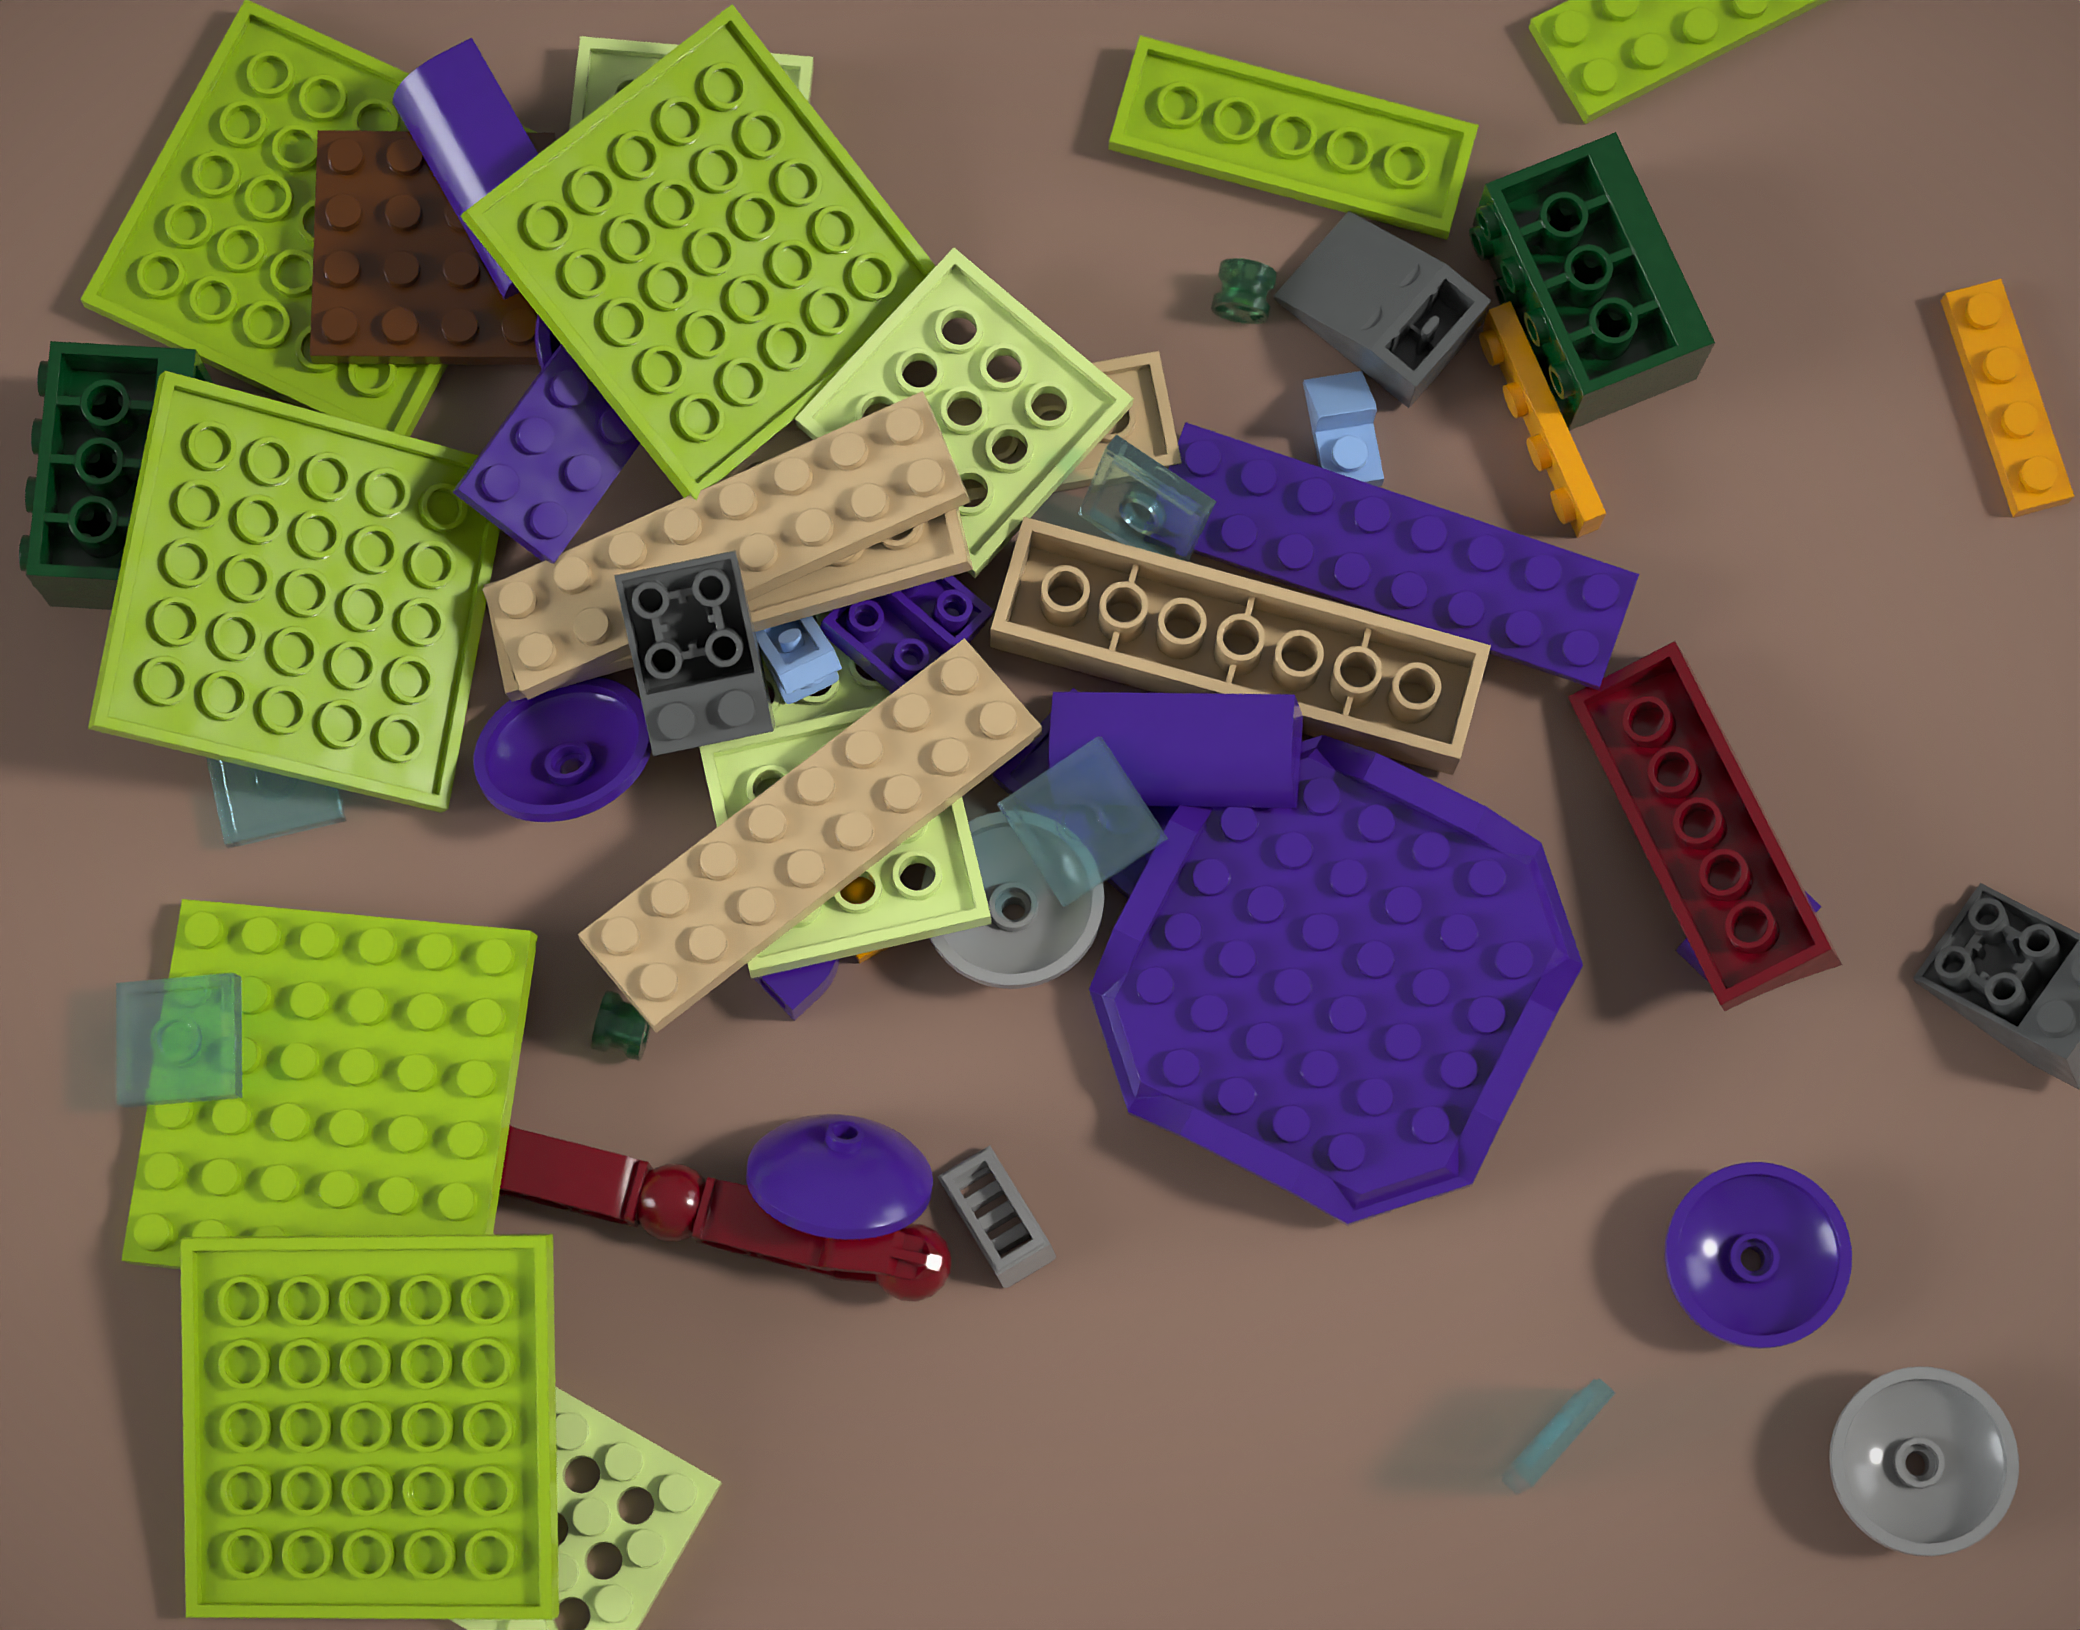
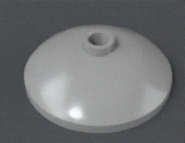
[921,810,1104,989]
[1829,1366,2019,1556]

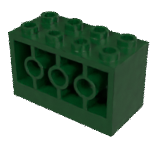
[1469,132,1715,431]
[19,341,214,610]

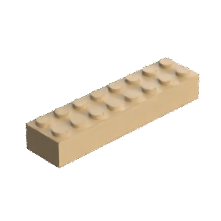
[990,517,1491,775]

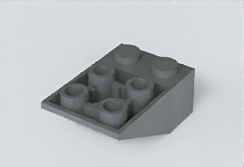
[1273,211,1491,408]
[614,550,775,756]
[1913,883,2080,1090]

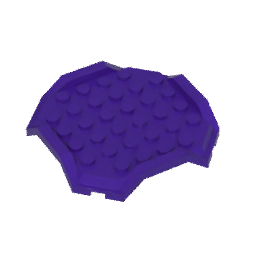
[1089,735,1583,1226]

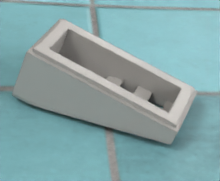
[938,1145,1056,1288]

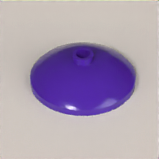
[473,677,652,822]
[746,1114,933,1239]
[1664,1162,1852,1349]

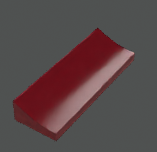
[1568,641,1842,1011]

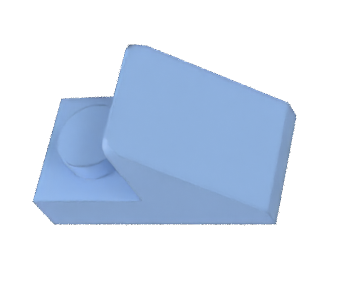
[1303,371,1384,486]
[755,616,842,704]

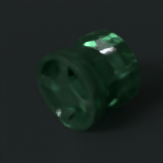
[1211,258,1277,324]
[591,990,651,1061]

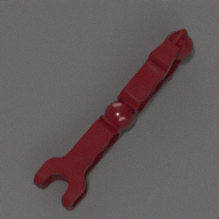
[499,1125,951,1302]

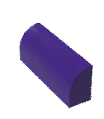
[393,37,538,300]
[1049,692,1303,808]

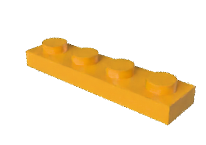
[1941,278,2074,518]
[1479,302,1606,538]

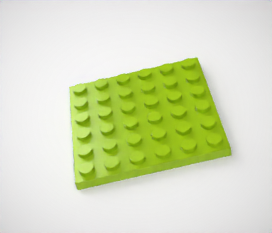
[80,0,535,437]
[460,4,936,500]
[88,371,500,813]
[121,899,538,1269]
[180,1234,559,1620]

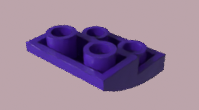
[820,576,994,694]

